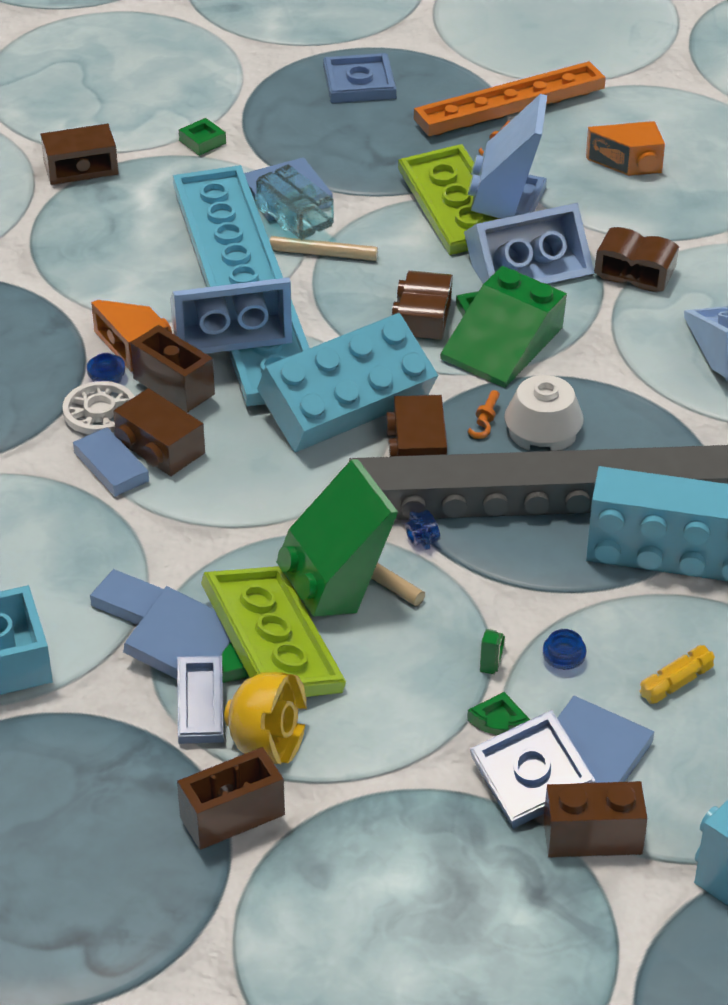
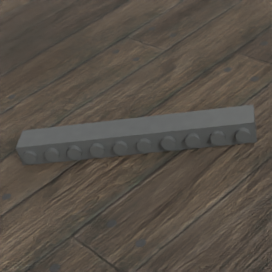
[349,445,728,520]

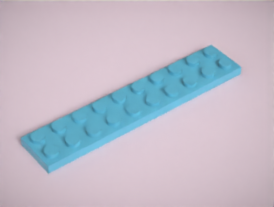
[173,165,309,407]

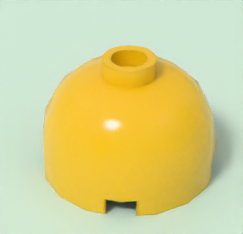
[224,672,307,764]

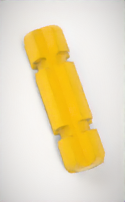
[639,645,715,704]

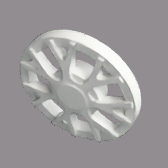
[63,381,135,435]

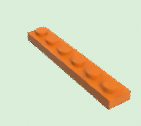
[414,61,606,136]

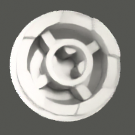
[505,375,584,451]

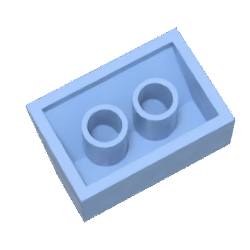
[464,203,594,284]
[170,277,292,354]

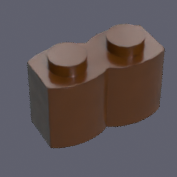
[594,227,679,292]
[392,270,453,340]

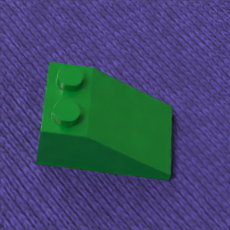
[440,265,567,388]
[276,459,398,617]

